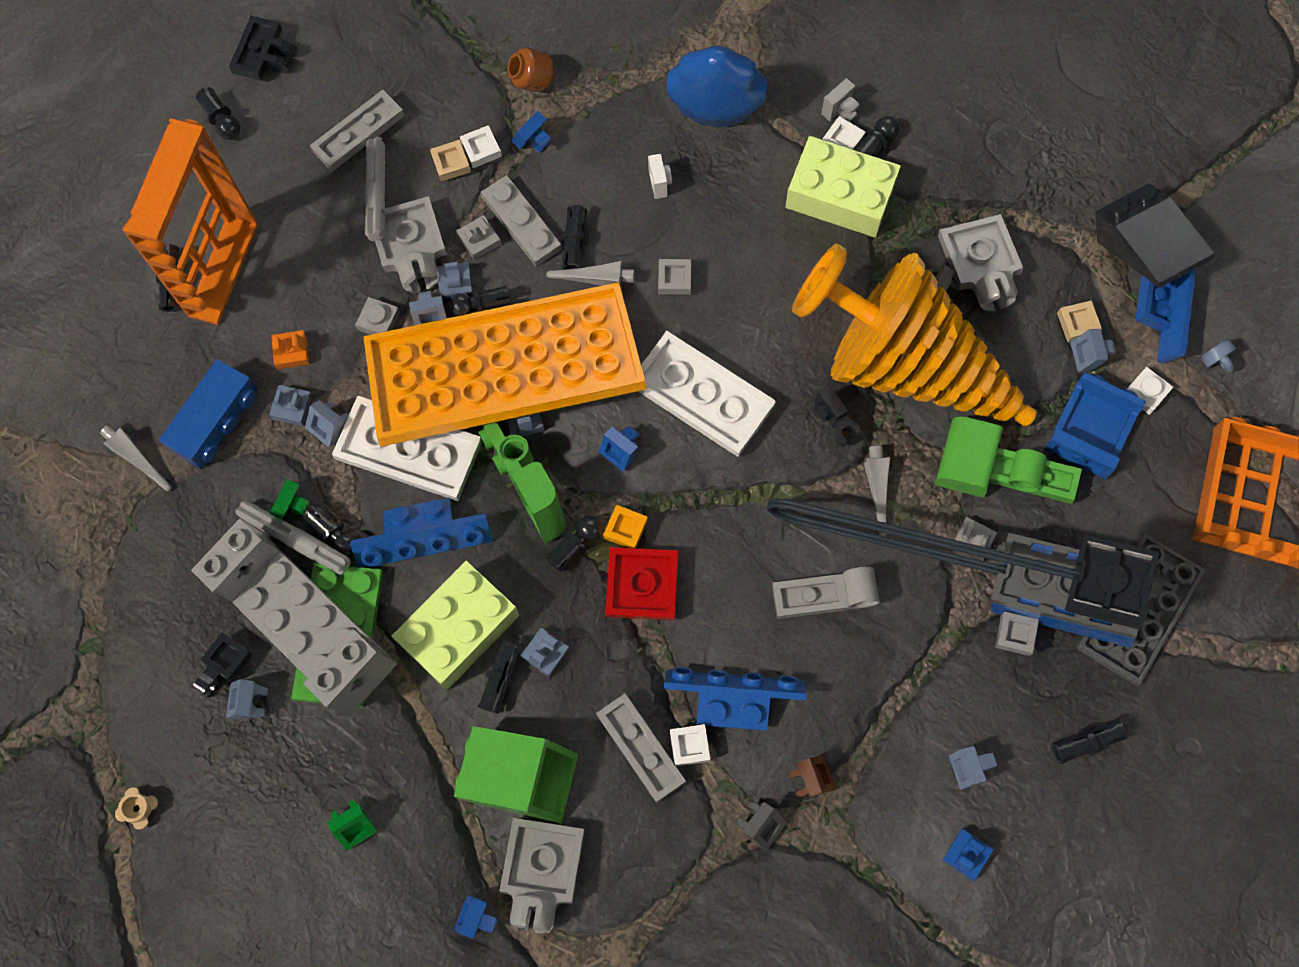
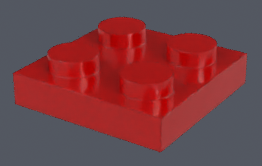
[605,547,678,621]

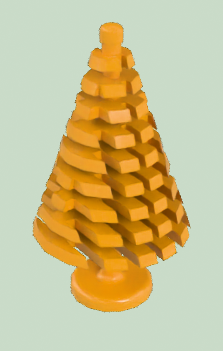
[792,243,1037,426]

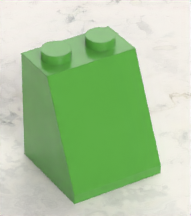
[454,726,579,824]

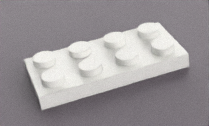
[638,331,776,457]
[332,396,483,501]

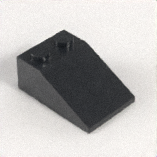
[1095,183,1215,288]

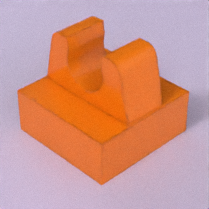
[271,330,310,370]

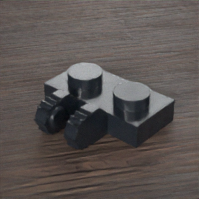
[229,15,298,81]

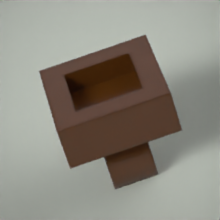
[789,756,837,797]

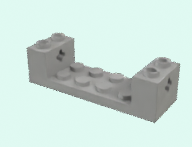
[191,518,397,717]

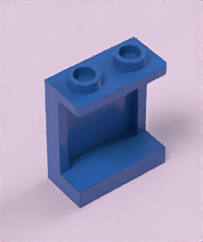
[1044,373,1146,480]

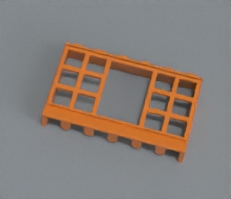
[122,118,259,325]
[1192,417,1299,569]

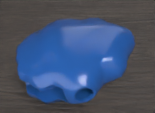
[667,45,767,127]

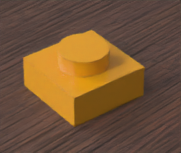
[603,505,648,548]

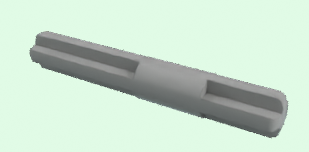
[365,136,385,242]
[236,500,351,574]

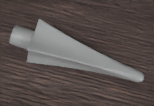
[546,261,635,290]
[100,424,172,491]
[864,446,890,537]

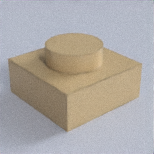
[430,140,471,182]
[1057,300,1102,342]

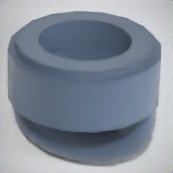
[1201,339,1236,373]

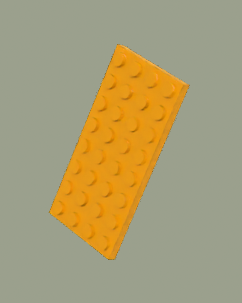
[363,282,646,447]

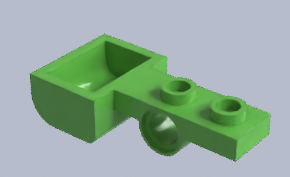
[935,417,1082,504]
[478,422,566,543]

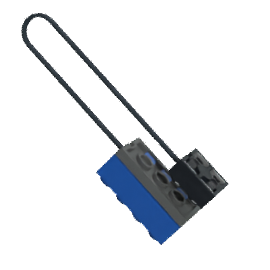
[767,498,1159,648]

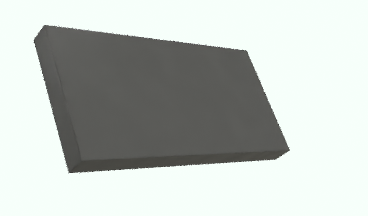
[1076,534,1206,686]

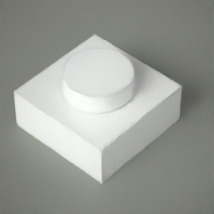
[822,116,865,150]
[460,125,502,168]
[648,154,672,199]
[1128,367,1173,415]
[670,724,710,766]

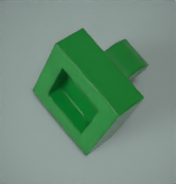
[270,479,310,519]
[327,800,378,851]

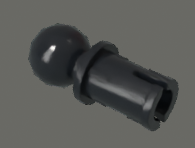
[195,87,241,140]
[855,116,899,157]
[448,285,511,317]
[302,503,357,559]
[545,516,603,572]

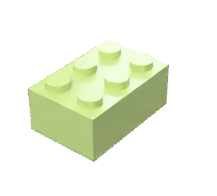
[785,136,901,238]
[392,561,520,690]

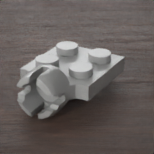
[375,196,447,293]
[938,214,1023,312]
[499,818,585,933]

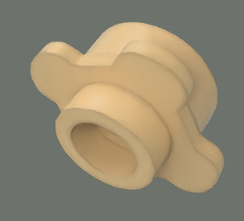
[115,788,158,830]

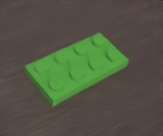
[291,563,383,708]

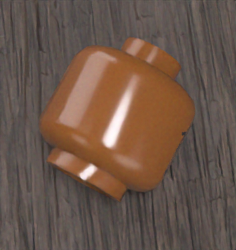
[507,47,555,92]

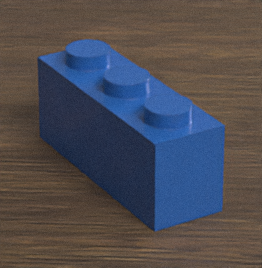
[159,359,258,470]

